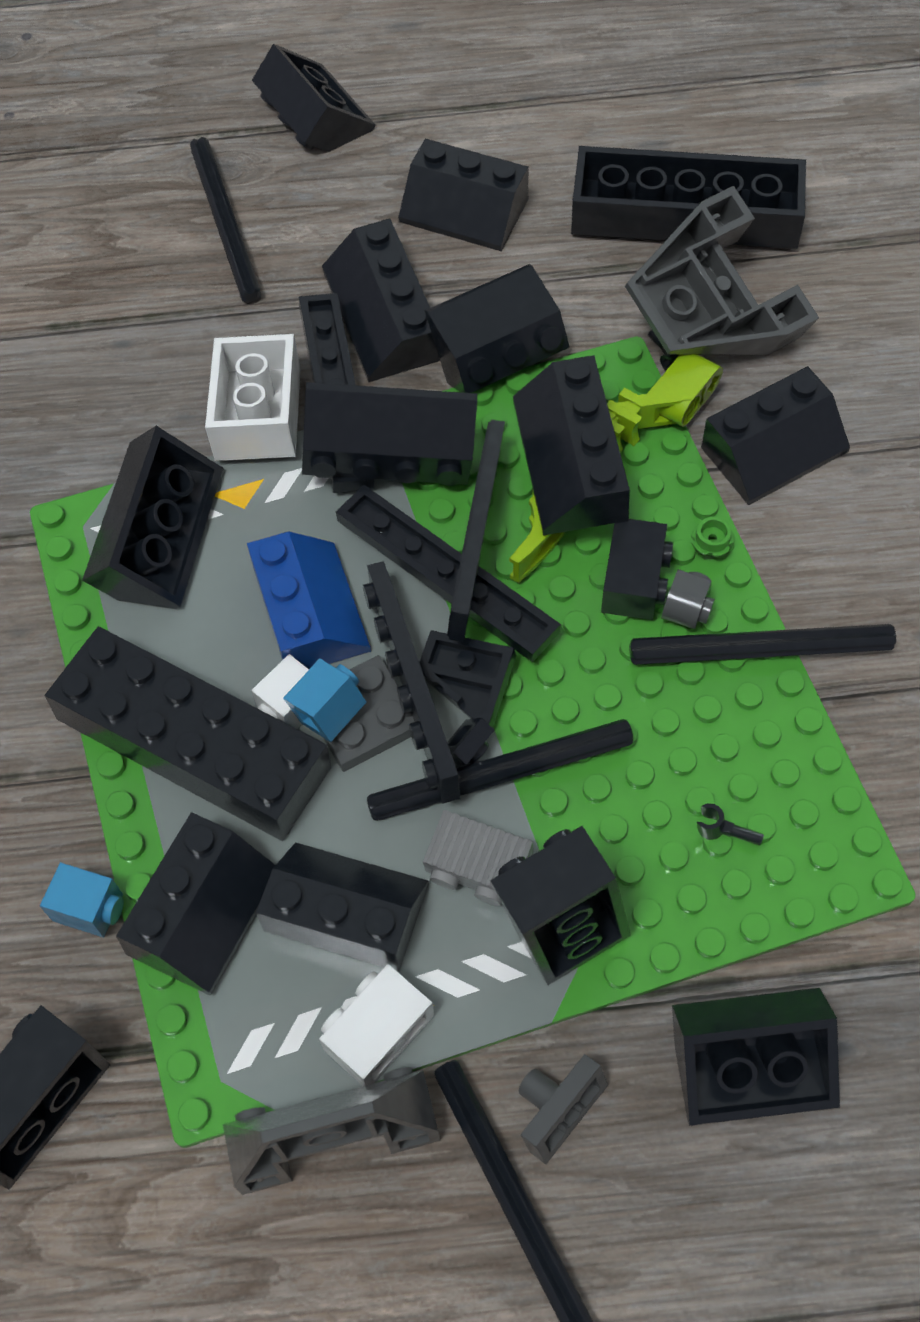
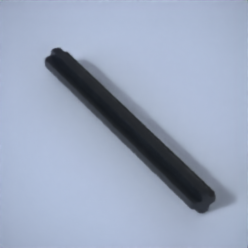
[190,137,262,304]
[629,624,896,665]
[367,719,633,821]
[435,1060,593,1322]

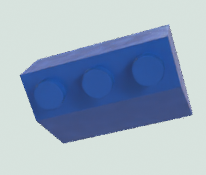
[247,531,371,669]

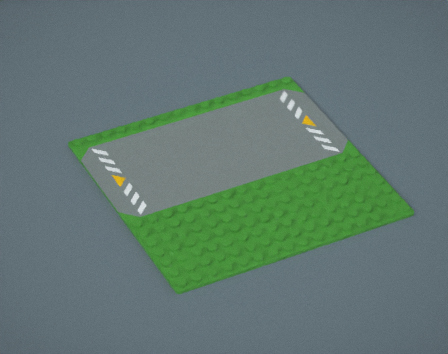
[30,336,915,1148]

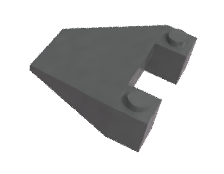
[625,186,819,355]
[223,1067,441,1195]

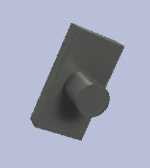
[519,1054,608,1165]

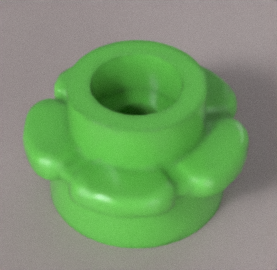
[691,516,734,557]

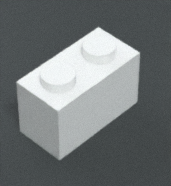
[319,964,434,1086]

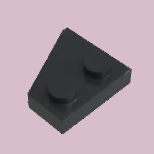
[419,630,517,728]

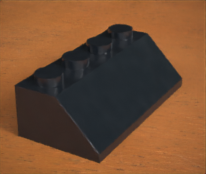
[322,218,440,383]
[513,355,630,536]
[302,382,477,486]
[82,425,223,609]

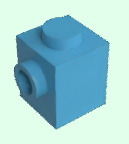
[283,658,366,742]
[40,862,123,938]

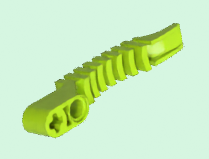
[509,354,723,583]

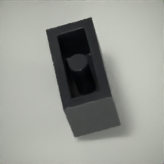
[601,519,674,620]

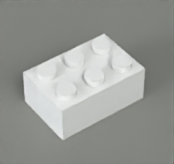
[205,334,301,461]

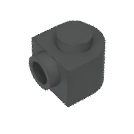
[661,569,715,629]

